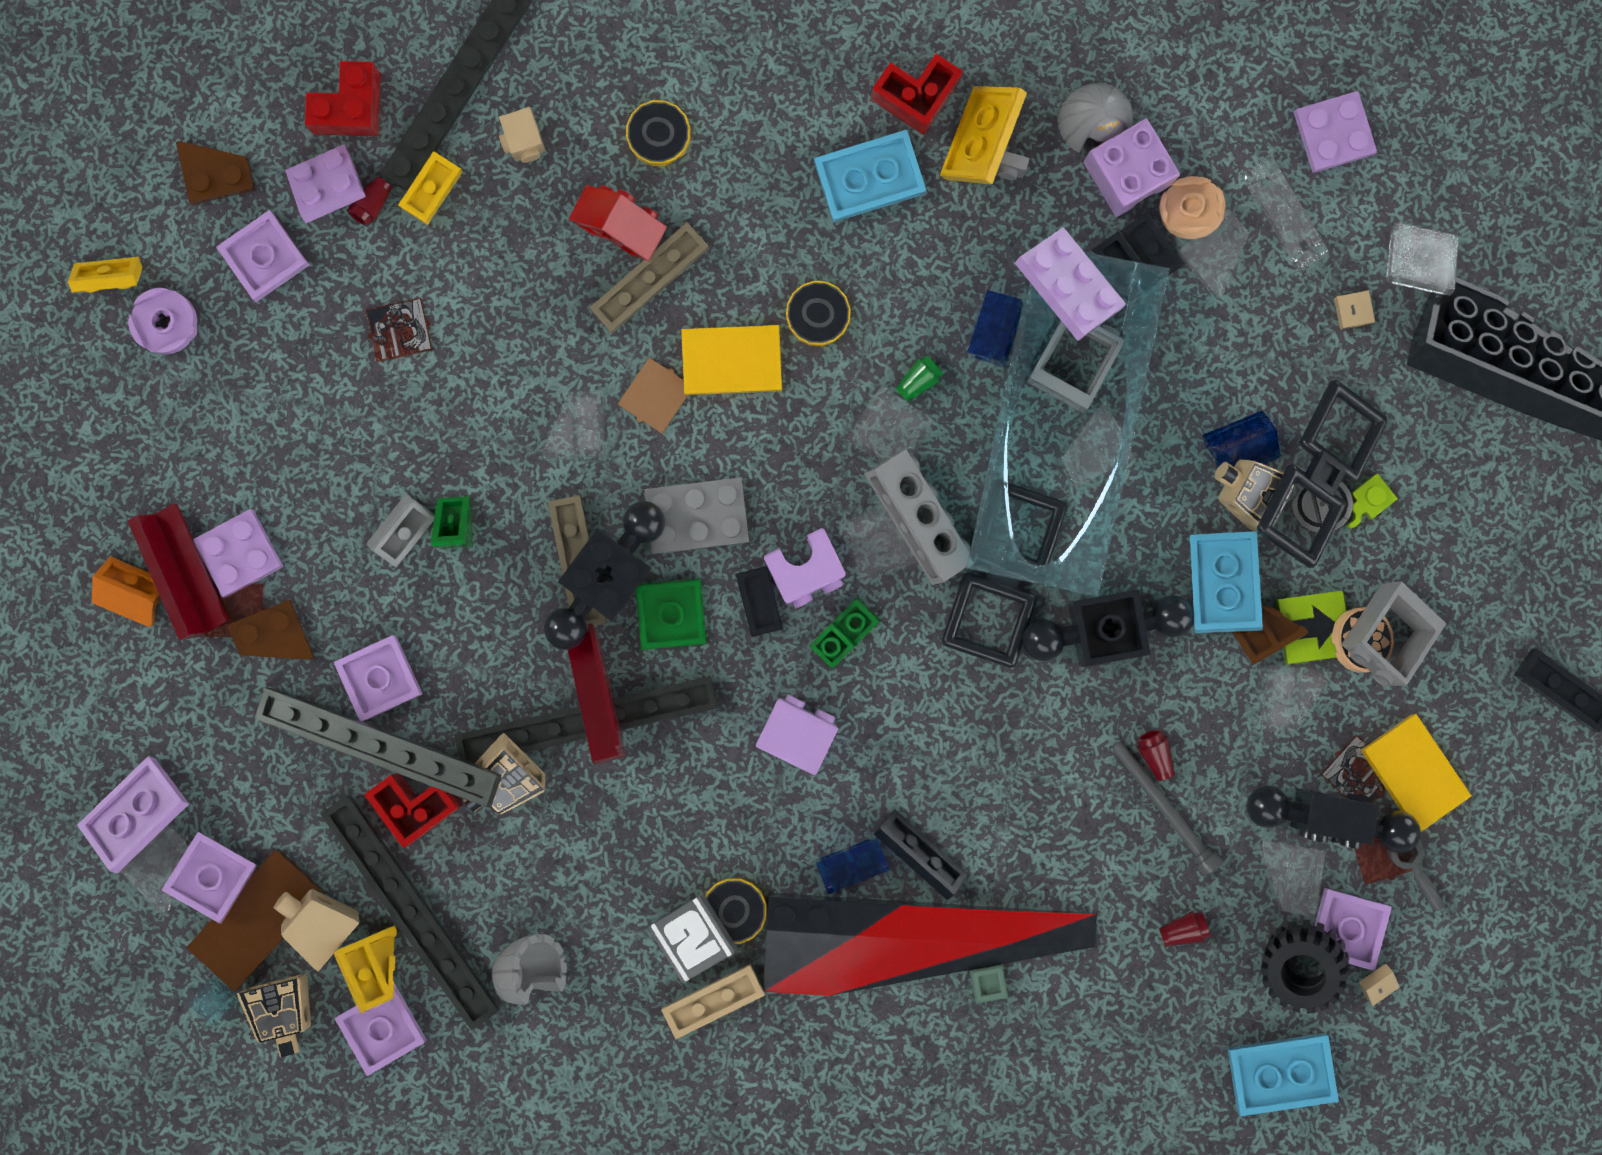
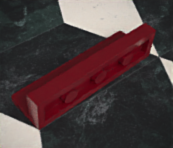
[127,504,228,640]
[568,623,626,765]

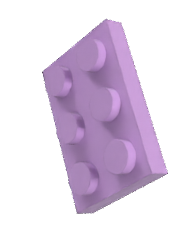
[1015,227,1126,341]
[77,756,189,874]

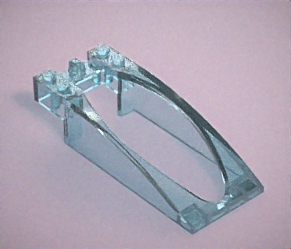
[967,243,1170,597]

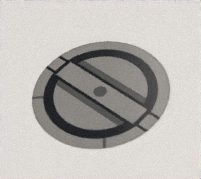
[1292,482,1353,532]

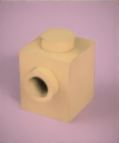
[499,107,546,163]

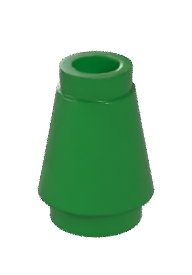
[895,355,944,402]

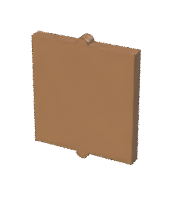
[618,358,688,434]

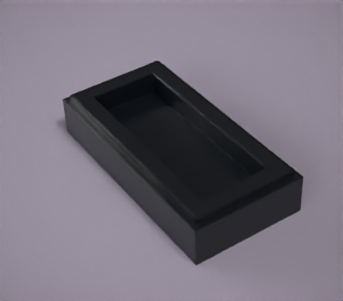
[736,566,783,637]

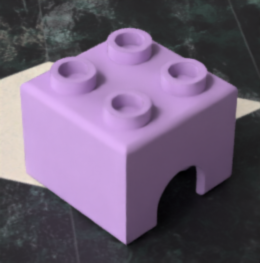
[1083,118,1180,218]
[764,528,846,609]
[756,694,838,775]

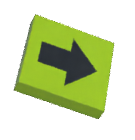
[1276,590,1346,664]

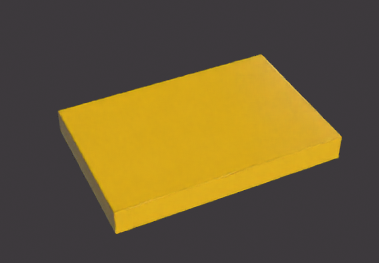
[940,86,1027,184]
[681,325,782,395]
[1360,714,1471,832]

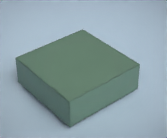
[969,964,1008,1004]

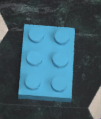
[814,130,926,223]
[1190,531,1263,633]
[1227,1033,1339,1116]

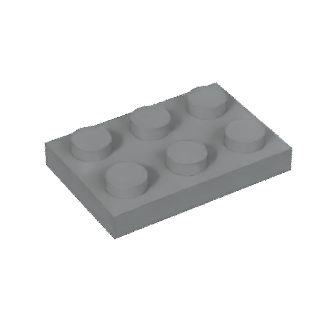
[644,477,750,554]

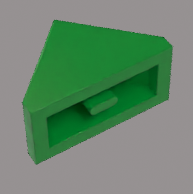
[431,496,473,549]

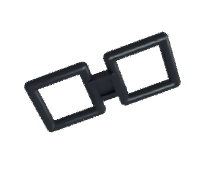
[1257,380,1387,568]
[942,480,1067,668]

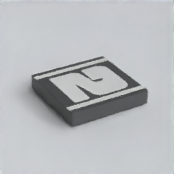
[647,893,738,983]

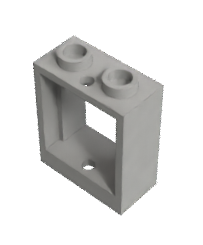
[1027,320,1125,413]
[1341,581,1446,687]

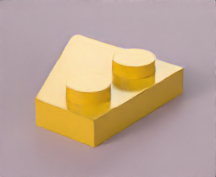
[333,925,397,1014]

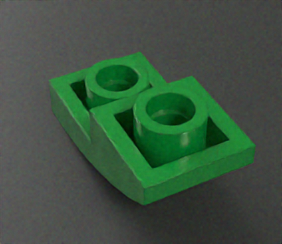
[809,597,881,669]

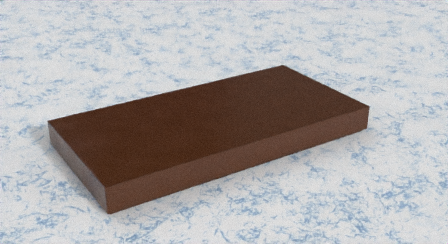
[186,849,326,992]

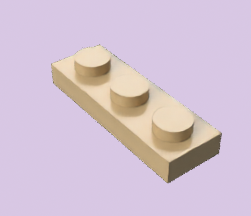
[661,964,765,1039]

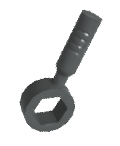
[1387,842,1445,912]

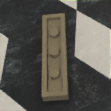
[590,222,709,334]
[548,495,607,628]

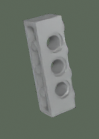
[864,449,975,585]

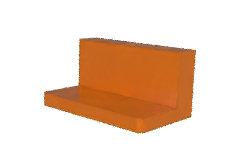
[92,556,161,627]

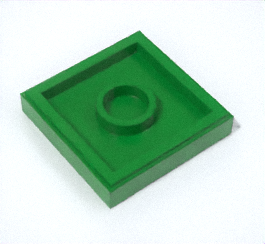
[636,579,707,650]

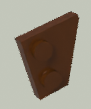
[176,141,255,205]
[227,600,315,660]
[1231,602,1309,666]

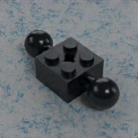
[544,501,665,650]
[1023,589,1194,667]
[1246,786,1421,853]

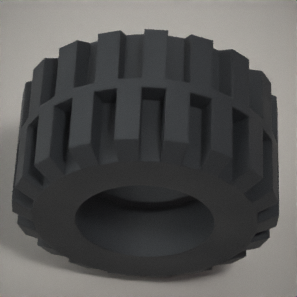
[1261,920,1349,1014]

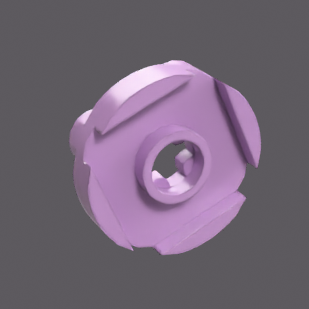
[128,288,197,355]

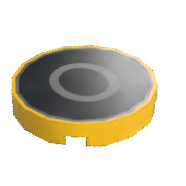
[626,100,691,166]
[786,281,851,347]
[705,878,767,944]

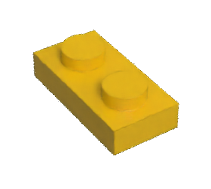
[398,151,463,226]
[68,257,142,293]

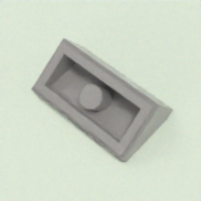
[367,493,435,568]

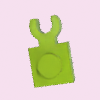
[1346,473,1398,529]

